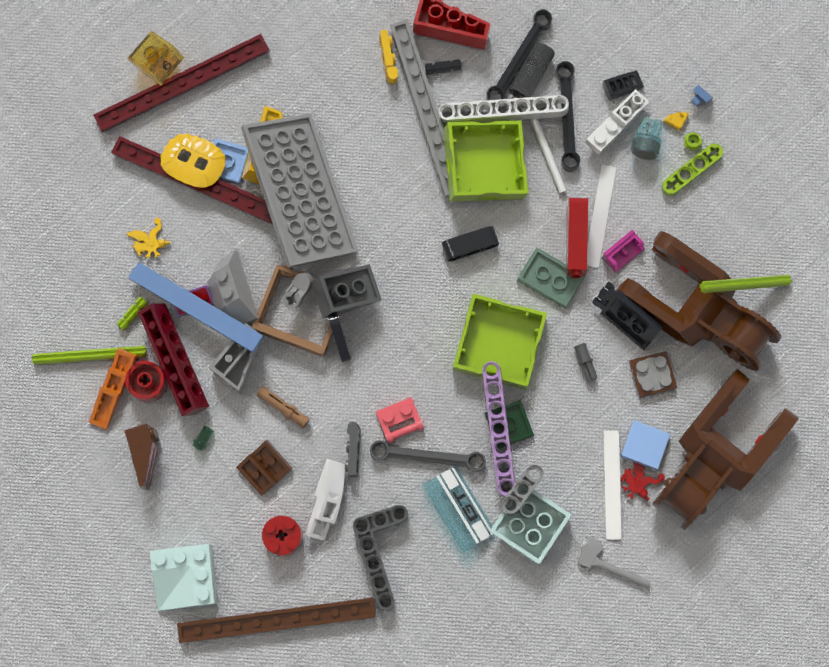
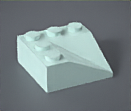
[490,485,571,565]
[150,544,217,611]

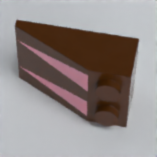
[124,424,160,490]

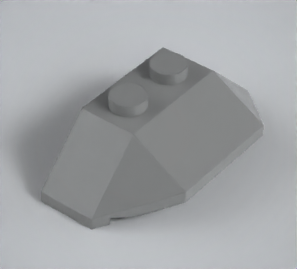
[207,250,258,324]

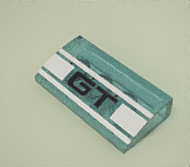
[423,466,493,553]

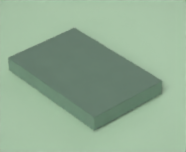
[517,247,585,309]

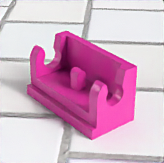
[602,229,645,273]

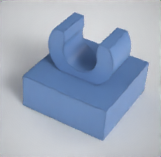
[691,85,713,107]

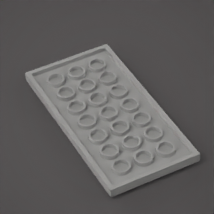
[241,114,358,268]

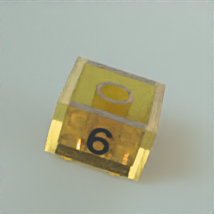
[127,30,184,86]

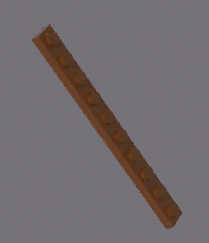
[177,597,376,643]

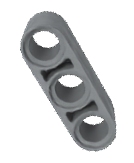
[501,464,544,515]

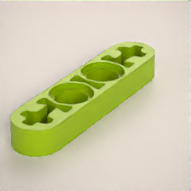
[661,143,723,196]

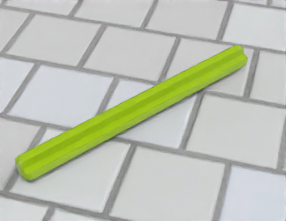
[699,275,793,293]
[32,346,147,365]

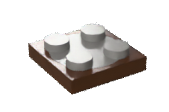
[629,351,677,398]

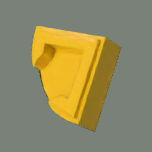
[663,112,689,132]

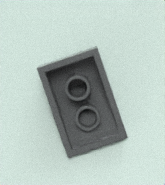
[311,264,382,319]

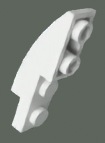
[585,89,650,155]
[305,459,345,541]

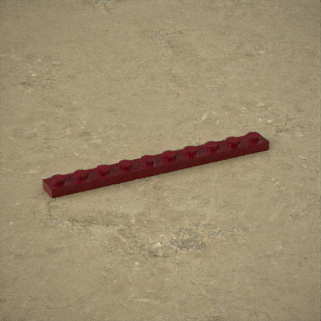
[94,34,270,133]
[111,136,273,225]

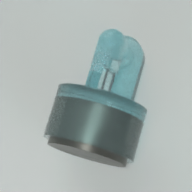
[630,117,663,160]

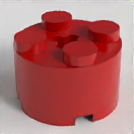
[125,361,167,402]
[262,516,303,557]

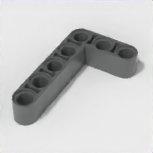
[353,505,408,611]

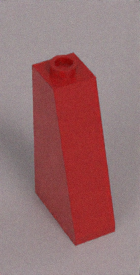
[566,198,588,278]

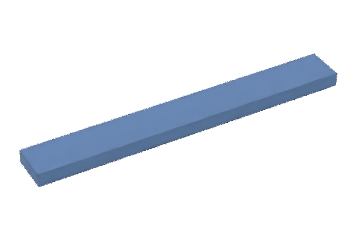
[128,262,264,353]

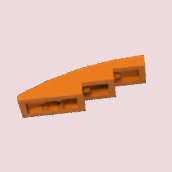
[89,348,137,429]

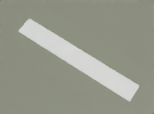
[587,165,616,268]
[604,430,622,540]

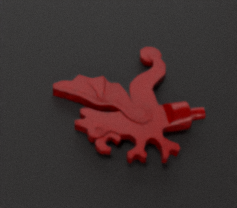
[620,462,665,501]

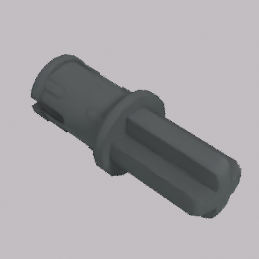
[574,343,597,382]

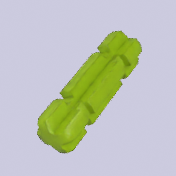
[117,297,148,330]

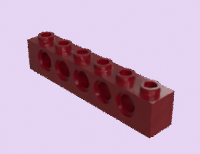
[138,303,210,417]

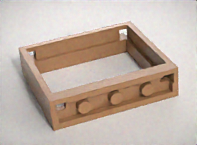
[252,265,341,358]

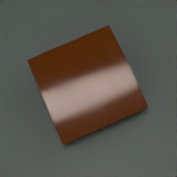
[236,440,293,496]

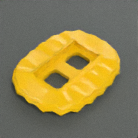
[161,133,225,188]

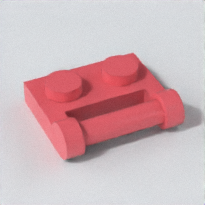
[376,397,424,444]

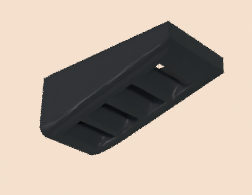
[602,70,644,101]

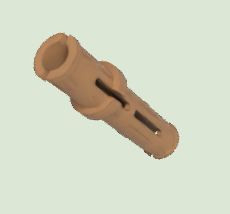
[256,386,310,429]

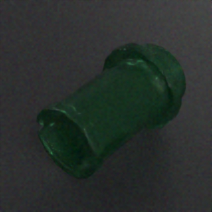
[192,425,214,451]

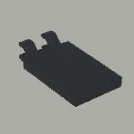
[592,281,663,350]

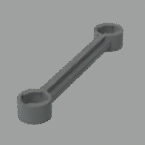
[370,440,486,472]

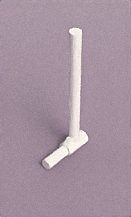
[519,104,567,194]

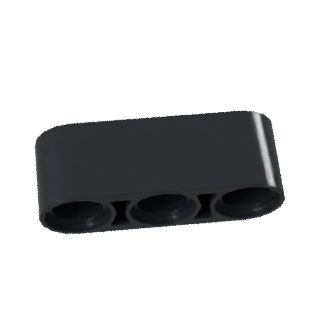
[441,226,499,262]

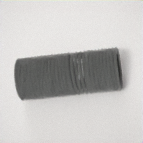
[508,42,555,98]

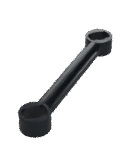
[486,9,552,100]
[555,61,580,172]

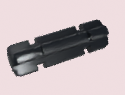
[425,59,461,74]

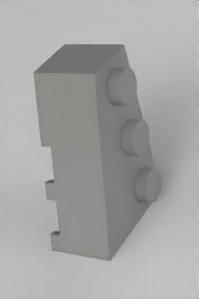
[209,323,261,394]

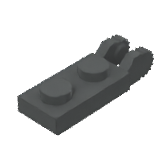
[345,421,361,478]

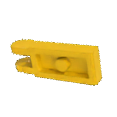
[379,30,398,85]

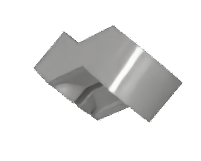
[283,272,313,309]

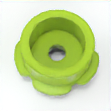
[684,133,702,151]

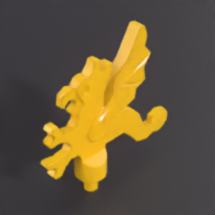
[127,218,170,258]

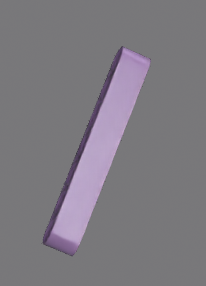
[482,361,515,496]

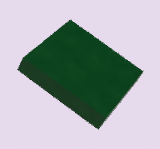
[484,399,534,449]

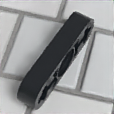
[328,313,351,362]

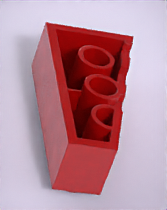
[413,0,490,50]

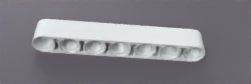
[439,95,569,125]

